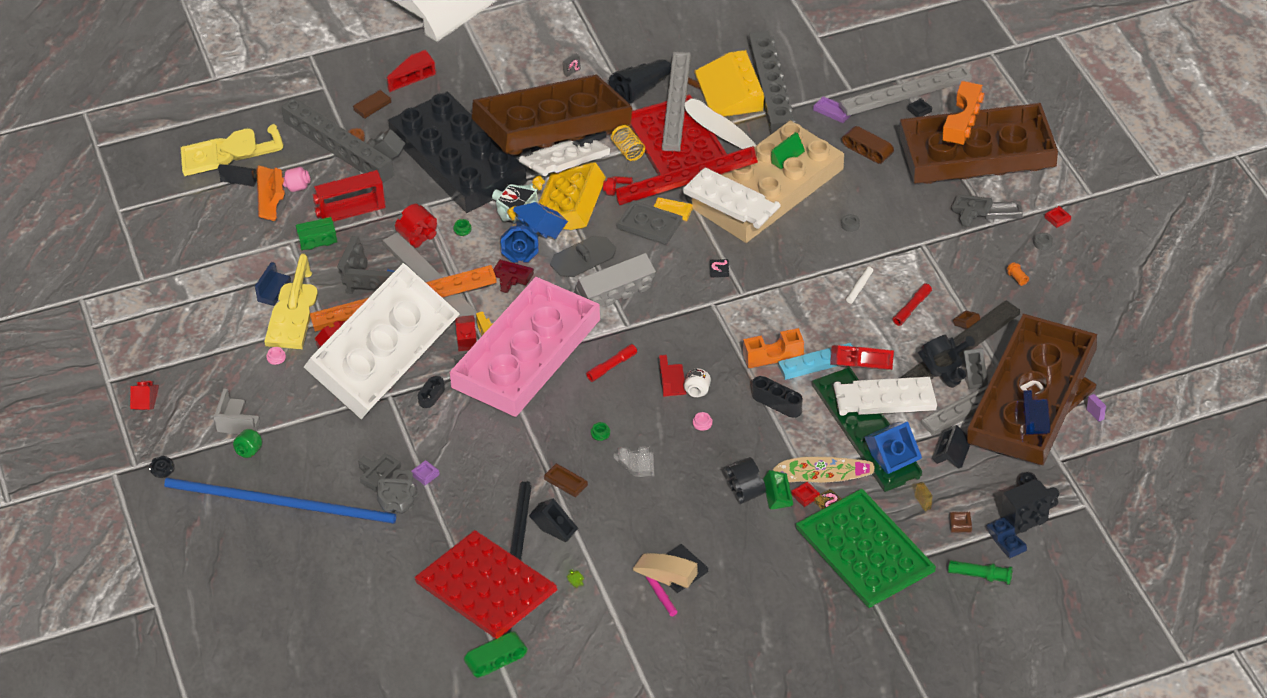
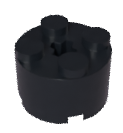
[724,457,766,504]

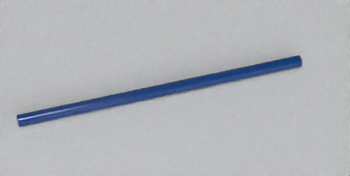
[164,478,396,524]

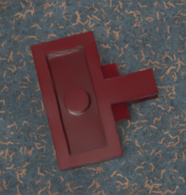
[493,259,534,293]

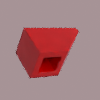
[130,381,159,410]

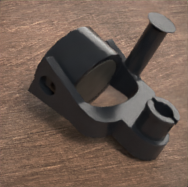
[918,335,975,388]

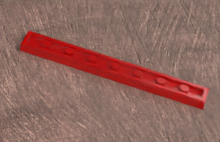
[616,146,758,205]

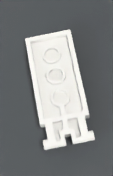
[519,140,610,176]
[684,168,781,229]
[833,377,937,415]

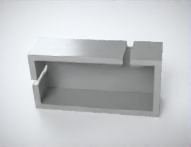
[574,253,656,306]

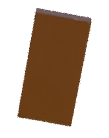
[353,90,392,119]
[544,463,588,498]

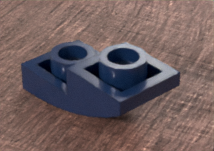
[986,517,1027,558]

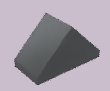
[962,348,988,389]

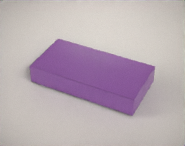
[813,96,851,123]

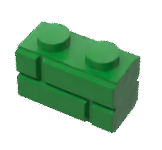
[295,217,337,251]

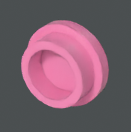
[266,347,286,365]
[693,412,712,431]

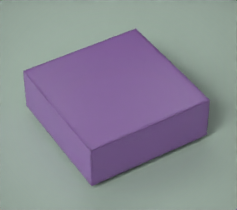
[1087,394,1106,422]
[412,460,440,486]

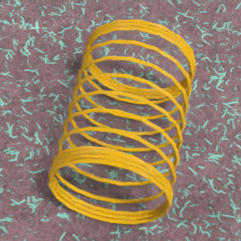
[611,125,645,161]

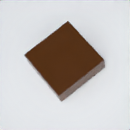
[953,310,980,329]
[950,512,972,532]

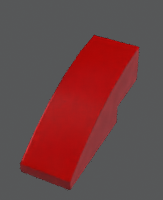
[830,345,894,370]

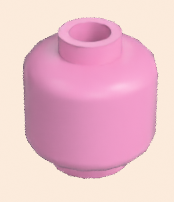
[283,167,310,192]

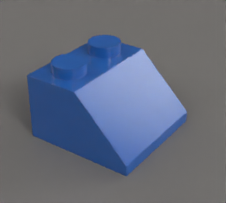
[865,421,922,474]

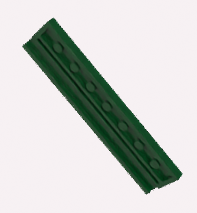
[812,366,922,492]

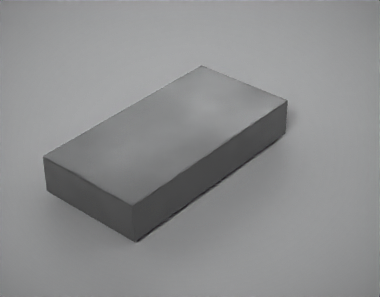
[985,201,1023,220]

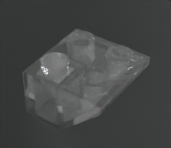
[613,446,654,477]

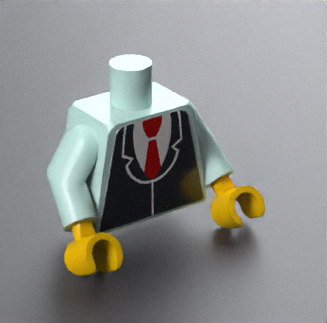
[492,176,545,223]

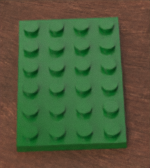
[796,489,936,608]

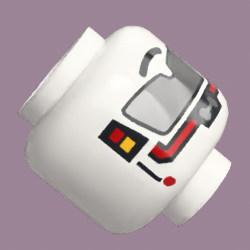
[684,369,711,397]

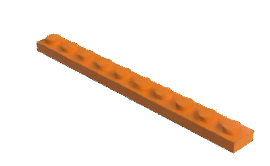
[310,265,497,332]

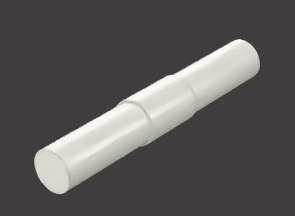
[846,267,873,304]

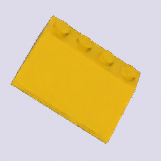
[695,50,764,117]
[539,162,606,230]

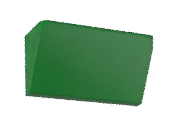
[771,132,805,169]
[763,470,794,509]

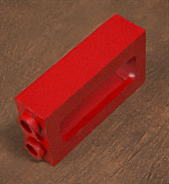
[312,170,386,222]

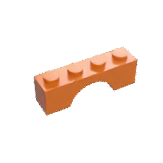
[943,81,985,145]

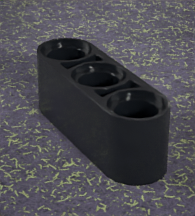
[752,376,803,418]

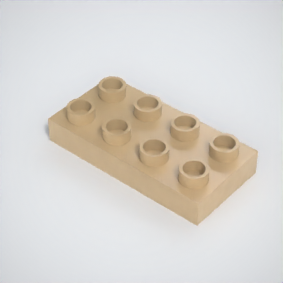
[692,120,844,243]

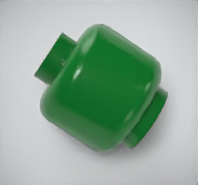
[233,429,262,458]

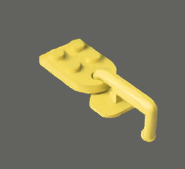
[181,124,283,176]
[264,254,318,349]

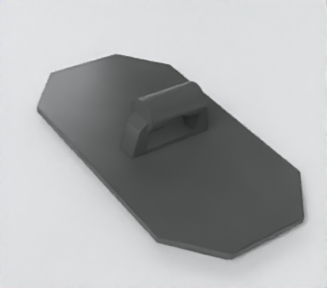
[550,236,616,277]

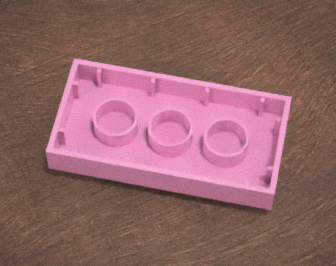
[450,277,600,417]

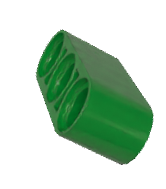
[464,632,528,678]

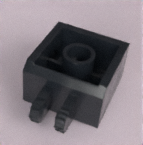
[1001,479,1059,534]

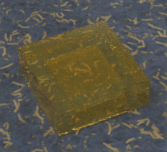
[915,482,932,511]

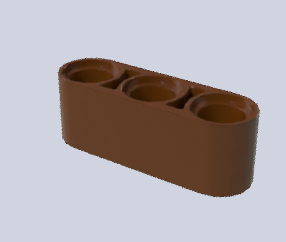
[842,126,894,164]

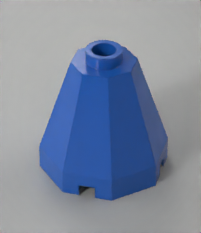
[501,221,539,263]

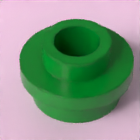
[453,219,472,236]
[591,422,610,441]

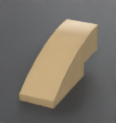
[633,553,697,588]

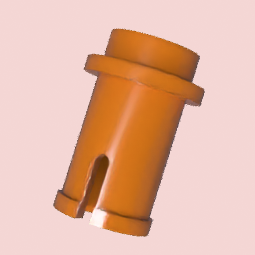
[1007,262,1029,286]

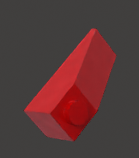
[386,50,436,92]

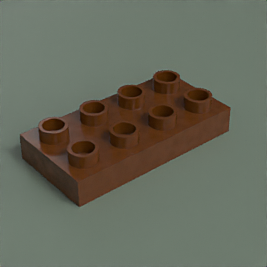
[472,74,632,155]
[899,103,1058,184]
[967,313,1097,466]

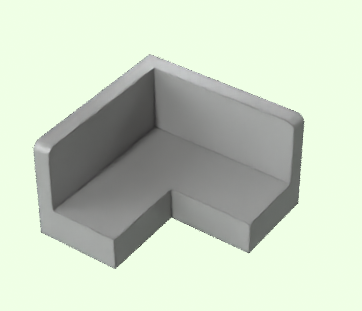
[214,388,260,434]

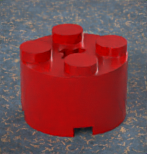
[395,204,437,248]

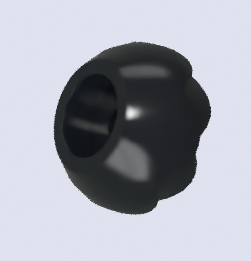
[149,456,174,478]

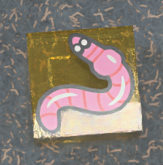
[815,489,841,510]

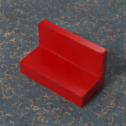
[659,355,686,397]

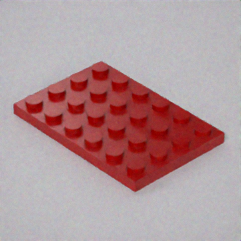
[630,95,727,175]
[414,530,558,639]

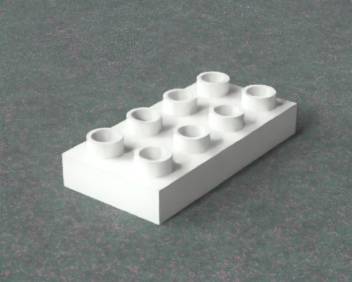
[304,263,460,420]

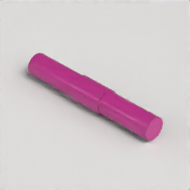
[646,576,678,616]

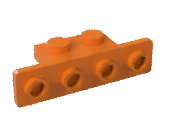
[257,166,285,221]

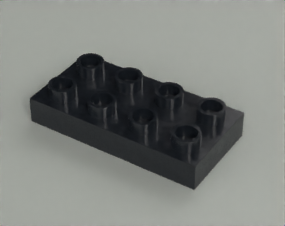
[388,91,527,214]

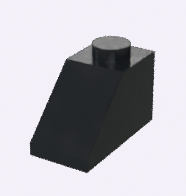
[529,498,578,542]

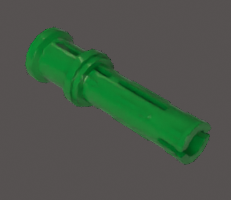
[948,560,1013,585]

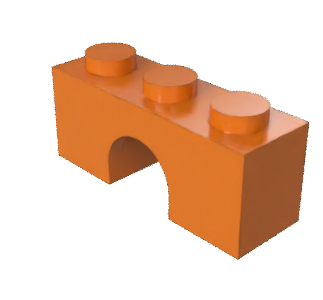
[743,328,804,369]

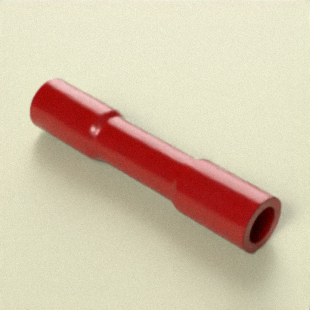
[893,283,932,326]
[586,344,638,382]

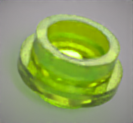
[566,569,584,589]

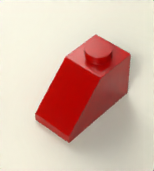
[455,315,477,351]

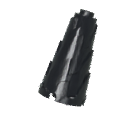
[608,59,672,104]

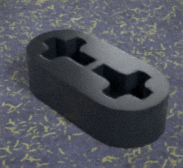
[417,376,445,408]

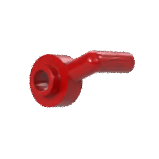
[603,176,633,196]

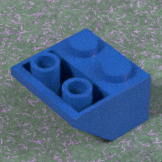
[513,202,568,239]

